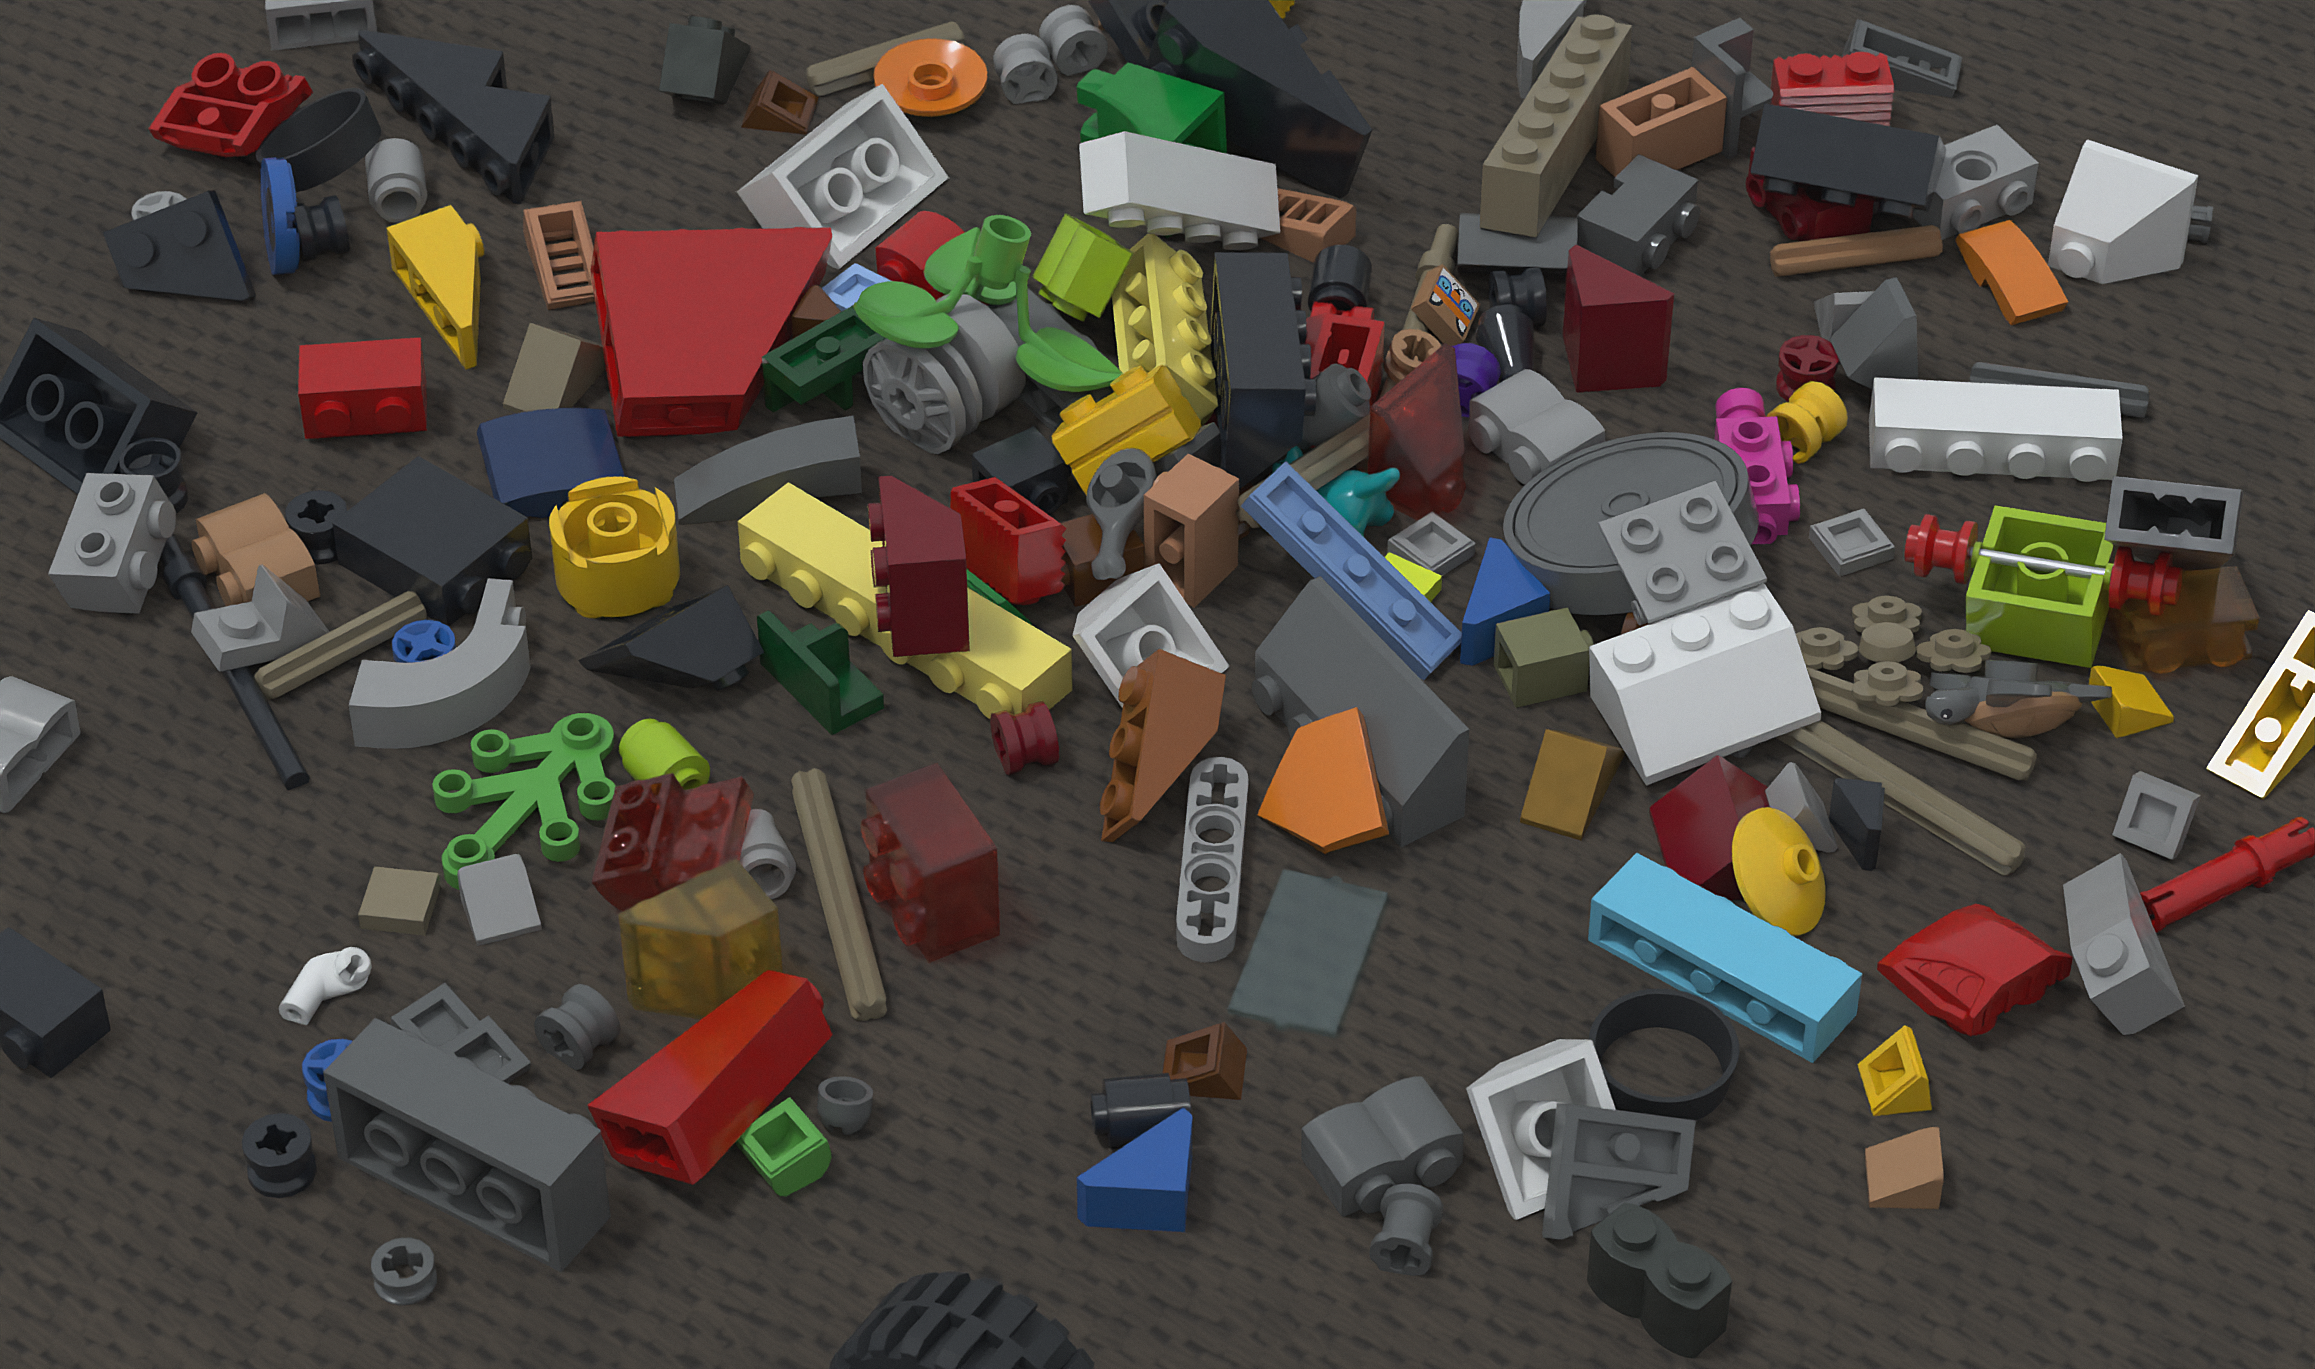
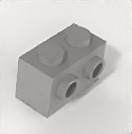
[48,473,176,613]

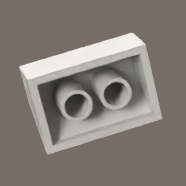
[737,84,949,269]
[1589,583,1821,785]

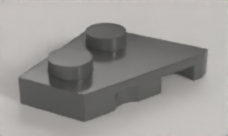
[1542,1103,1696,1240]

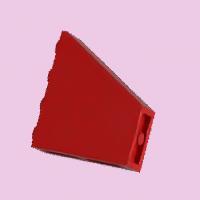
[590,227,833,437]

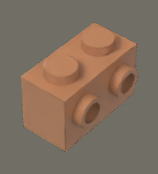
[1596,67,1727,177]
[1144,454,1239,608]

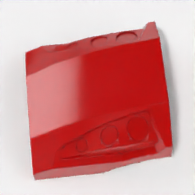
[149,53,313,157]
[1877,903,2073,1036]

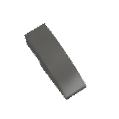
[674,416,862,525]

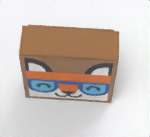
[1411,264,1480,346]

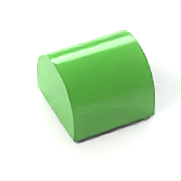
[735,1097,831,1196]

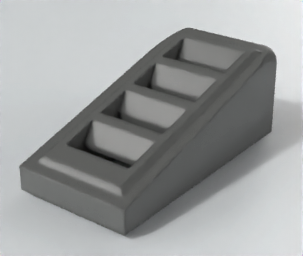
[1842,19,1962,98]

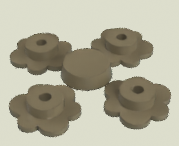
[1796,596,1991,706]

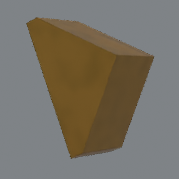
[1520,729,1625,841]

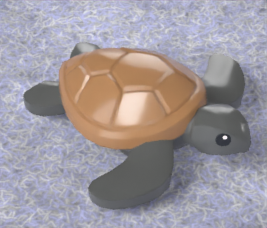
[1925,660,2112,739]

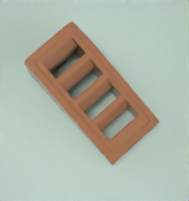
[1262,188,1356,263]
[523,201,595,310]

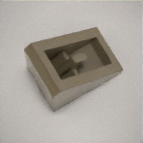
[503,323,606,413]

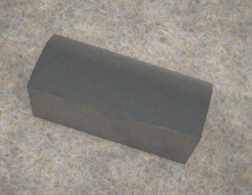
[1457,213,1578,277]

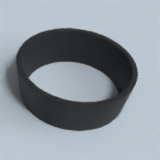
[256,88,382,192]
[1589,989,1739,1121]

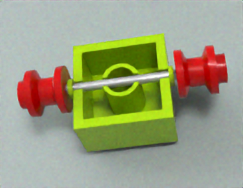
[1904,505,2183,668]

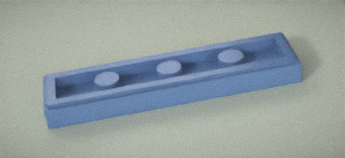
[1241,462,1462,680]

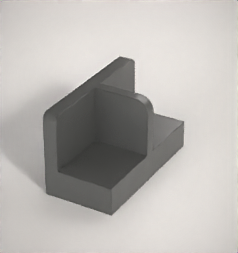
[1691,18,1773,159]

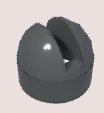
[817,1077,873,1135]

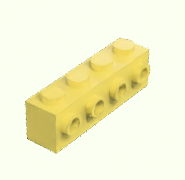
[1112,233,1218,426]

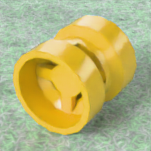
[1766,381,1848,464]

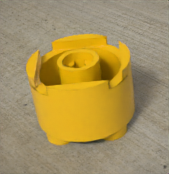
[549,477,680,618]

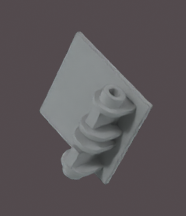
[1598,481,1767,625]

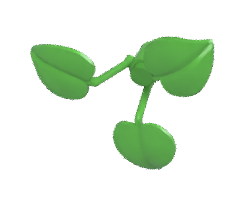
[853,215,1123,392]

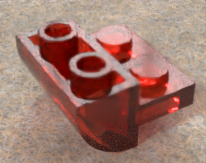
[592,773,754,920]

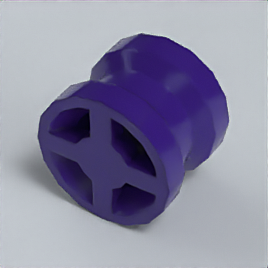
[1432,343,1501,418]

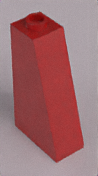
[587,970,833,1185]

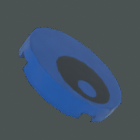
[261,157,299,275]

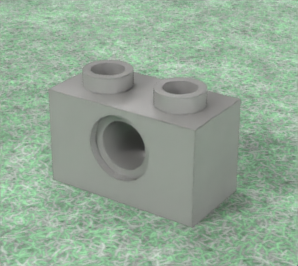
[1913,125,2038,240]

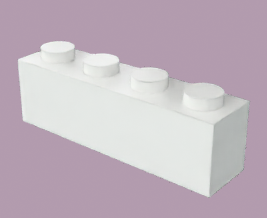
[1079,131,1280,250]
[1869,378,2122,482]

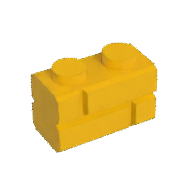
[1051,364,1202,495]

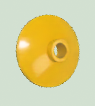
[1732,807,1825,937]

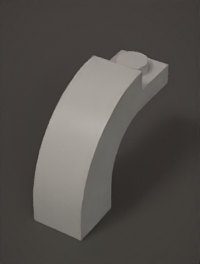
[349,579,531,749]

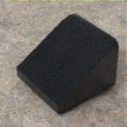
[1829,778,1885,871]

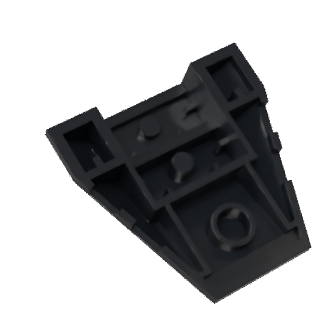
[1146,0,1372,199]

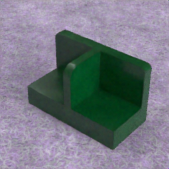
[762,305,887,412]
[757,610,884,735]

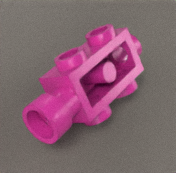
[1714,388,1800,544]

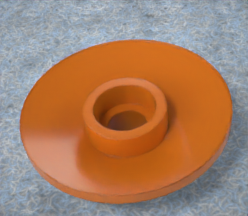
[874,38,987,116]

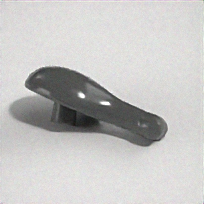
[1086,448,1157,580]

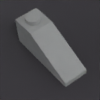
[2063,853,2185,1035]

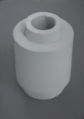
[365,138,427,223]

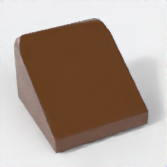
[741,70,819,135]
[1163,1022,1247,1100]

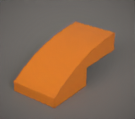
[1955,220,2068,325]

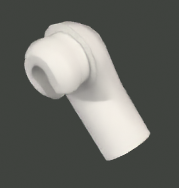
[279,947,372,1025]

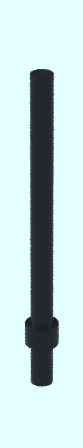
[160,533,310,790]

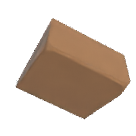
[1865,1127,1944,1209]

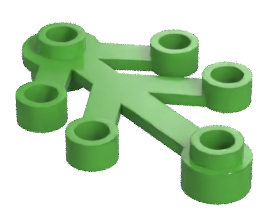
[432,713,618,890]

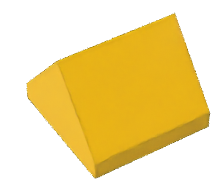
[1857,1025,1932,1116]

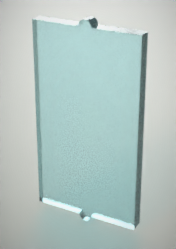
[1228,869,1388,1038]

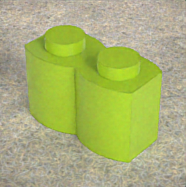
[1032,213,1134,321]

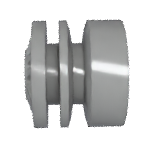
[863,293,1026,454]

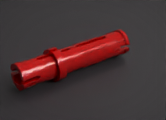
[2140,817,2315,933]

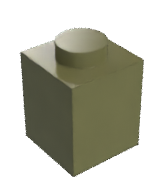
[1493,607,1594,708]

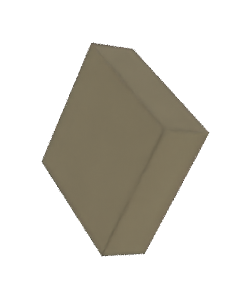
[358,866,441,935]

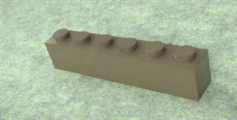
[1480,15,1632,237]

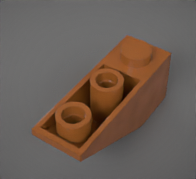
[1100,649,1226,842]

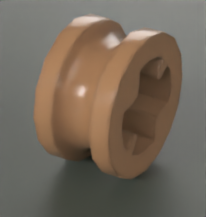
[1384,329,1444,388]

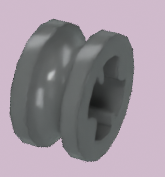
[371,1237,437,1306]

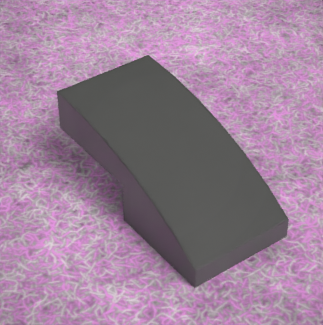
[390,983,531,1084]

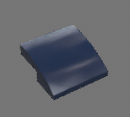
[476,408,625,518]

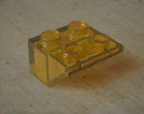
[618,859,783,1019]

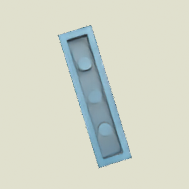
[1588,853,1862,1063]

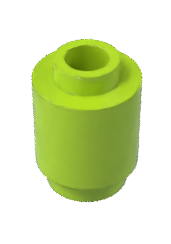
[619,719,710,810]

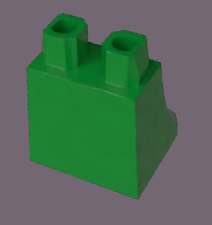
[1077,63,1227,238]

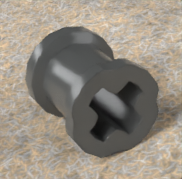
[1369,1183,1444,1276]

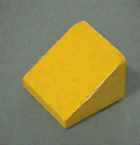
[2089,666,2174,738]

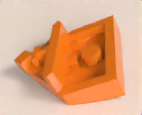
[1257,707,1389,854]

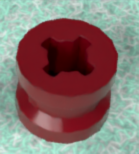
[1776,335,1839,402]
[990,701,1059,775]

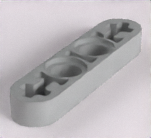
[1176,757,1249,962]

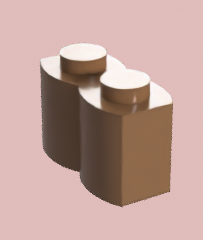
[192,493,320,606]

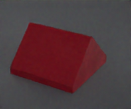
[1562,244,1674,393]
[1649,755,1770,901]

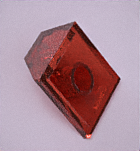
[1368,343,1466,521]

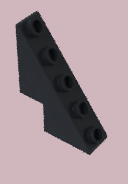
[352,30,555,204]

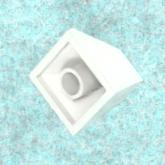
[2048,140,2198,284]
[1072,563,1229,708]
[1466,1039,1616,1220]

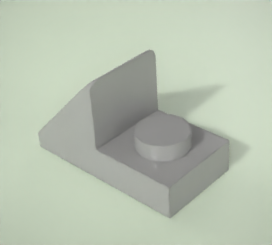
[191,564,329,672]

